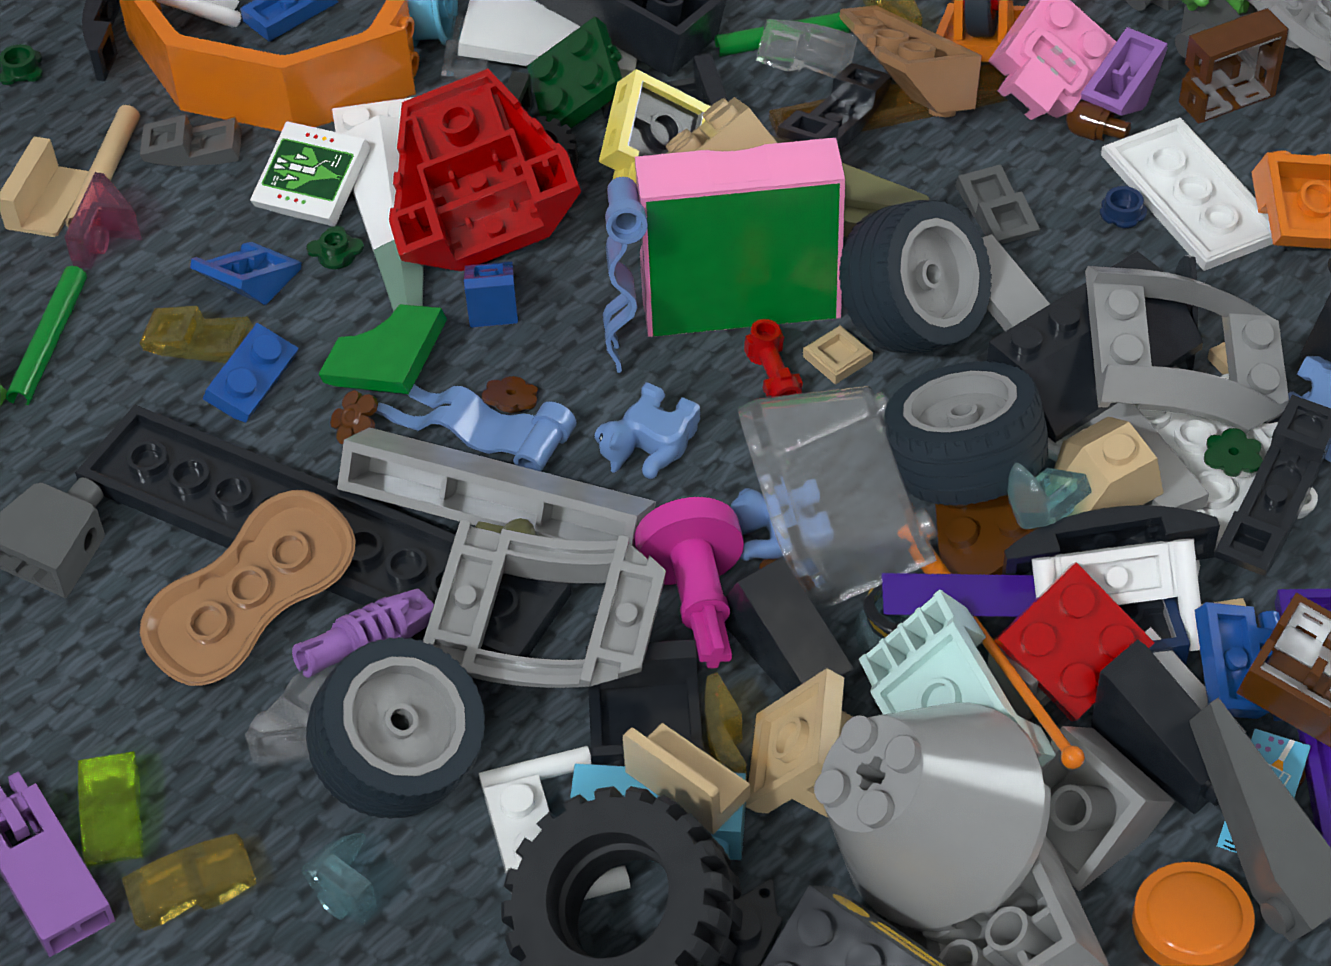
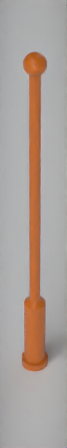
[897,523,1085,769]

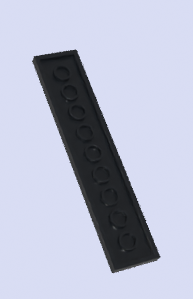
[75,405,571,657]

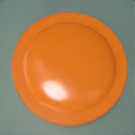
[1132,862,1255,966]

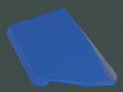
[190,242,302,305]

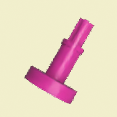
[634,497,744,668]

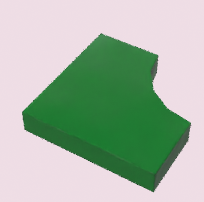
[319,304,447,394]

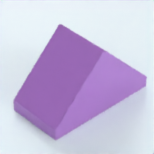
[1081,27,1167,116]

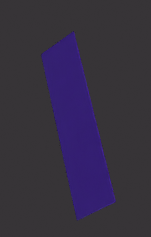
[881,573,1036,617]

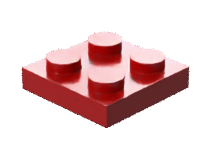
[994,562,1155,722]

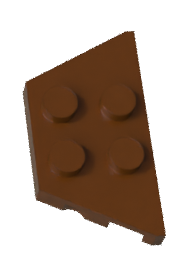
[935,473,1046,575]

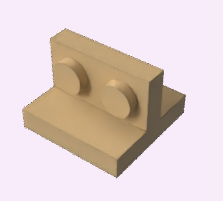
[746,668,853,818]

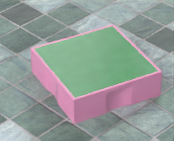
[635,138,845,337]

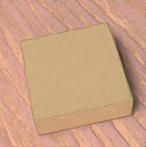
[803,325,873,384]

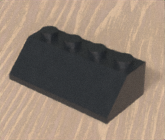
[987,251,1203,443]

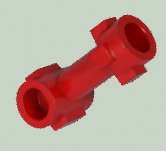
[744,319,803,407]

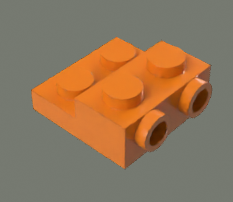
[1251,151,1331,249]

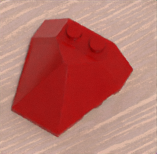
[389,69,581,271]

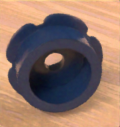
[1100,186,1147,228]

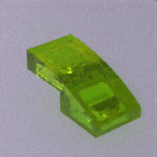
[78,751,144,867]

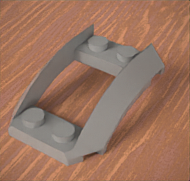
[1085,266,1289,435]
[423,519,666,688]

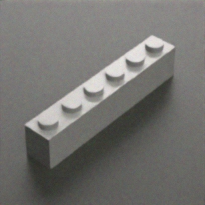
[337,427,656,548]

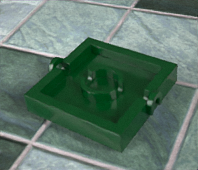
[527,16,622,128]

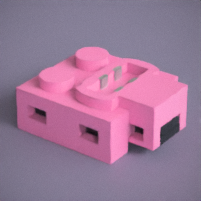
[988,0,1116,120]

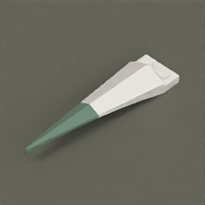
[332,97,424,374]

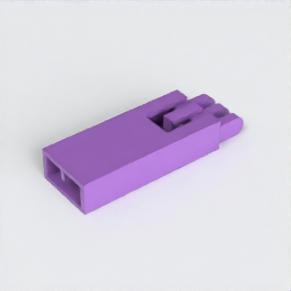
[0,772,115,957]

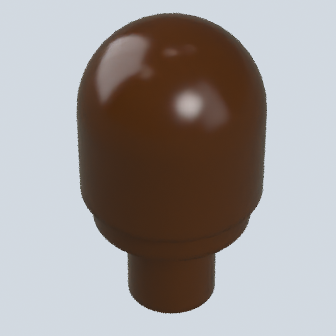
[1066,101,1131,141]

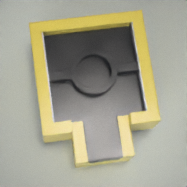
[599,69,711,183]

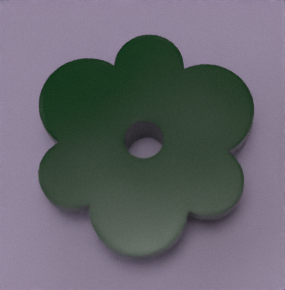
[1204,428,1263,477]

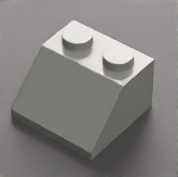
[1041,726,1175,891]

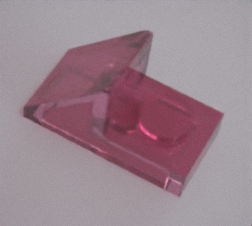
[65,172,142,269]

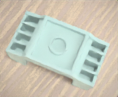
[859,589,1056,767]

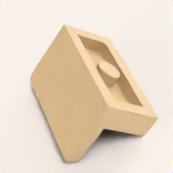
[0,137,89,237]
[623,723,750,834]

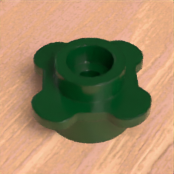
[0,44,43,85]
[306,226,364,269]

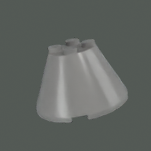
[814,703,1050,932]

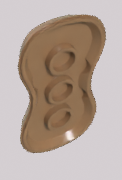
[140,490,355,686]

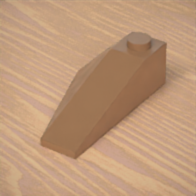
[839,5,982,117]

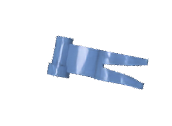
[603,177,648,373]
[375,384,576,472]

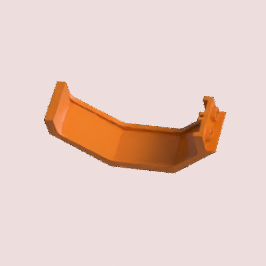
[119,0,419,131]

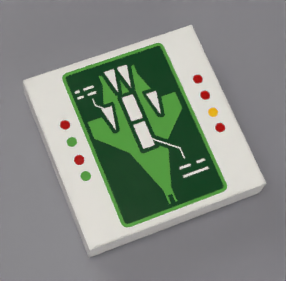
[250,121,371,226]

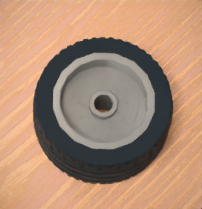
[839,200,992,353]
[884,361,1048,505]
[306,637,485,819]

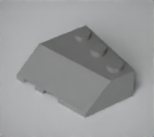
[923,836,1109,966]

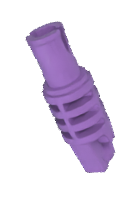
[292,589,434,678]

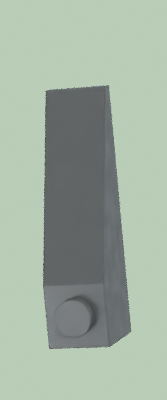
[1189,697,1331,942]

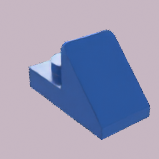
[464,261,518,327]

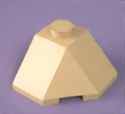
[1044,416,1164,521]

